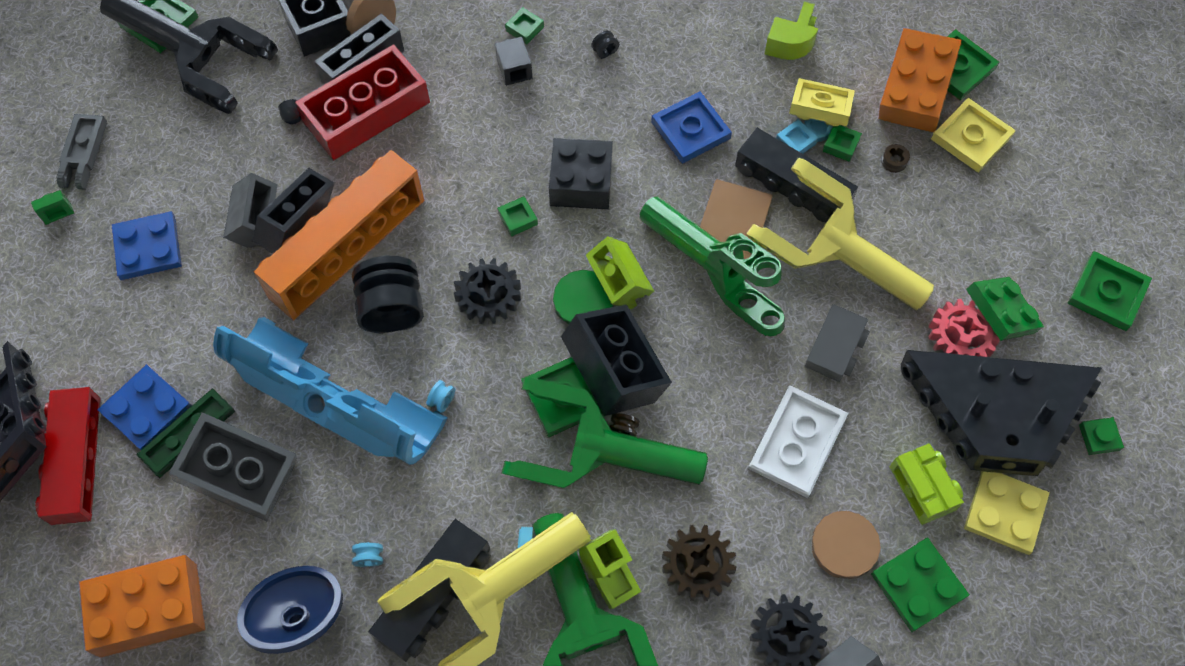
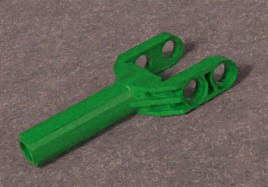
[640,196,785,337]
[501,376,708,488]
[532,513,658,666]

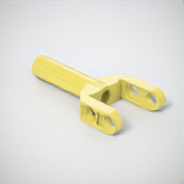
[746,158,934,310]
[377,512,591,666]

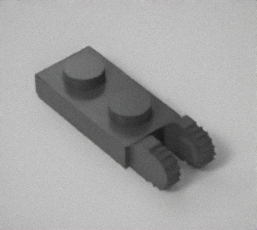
[56,114,107,190]

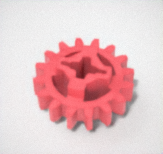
[928,299,1000,357]

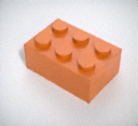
[878,28,962,132]
[79,555,205,658]

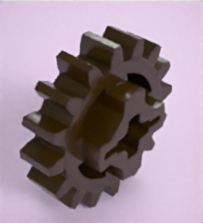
[662,525,737,601]

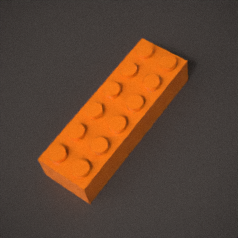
[253,150,425,321]

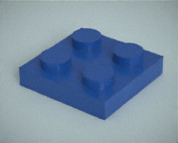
[651,91,732,164]
[111,211,182,280]
[97,364,192,450]

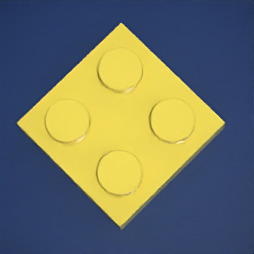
[789,78,855,126]
[931,98,1016,173]
[964,471,1050,555]

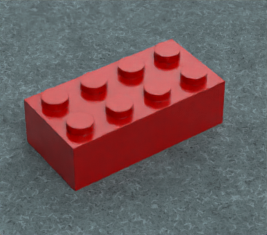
[295,44,430,161]

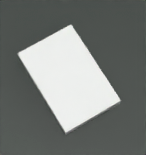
[748,385,848,498]

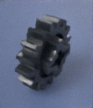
[454,258,521,324]
[749,594,828,666]

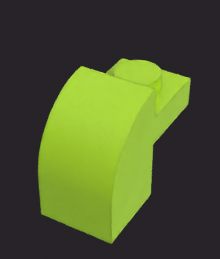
[764,1,819,60]
[579,529,642,609]

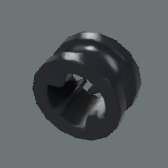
[591,30,620,59]

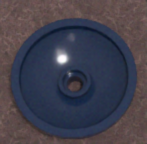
[237,566,343,654]

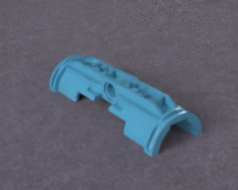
[213,317,448,465]

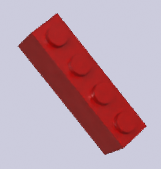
[35,387,100,525]

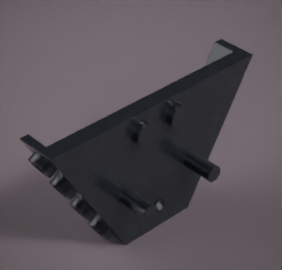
[0,341,47,502]
[900,350,1102,477]

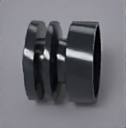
[352,255,424,334]

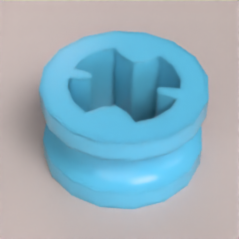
[426,380,456,413]
[352,542,383,567]

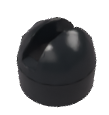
[278,99,301,125]

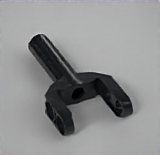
[100,0,278,114]

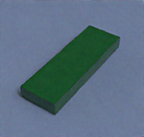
[136,388,235,479]

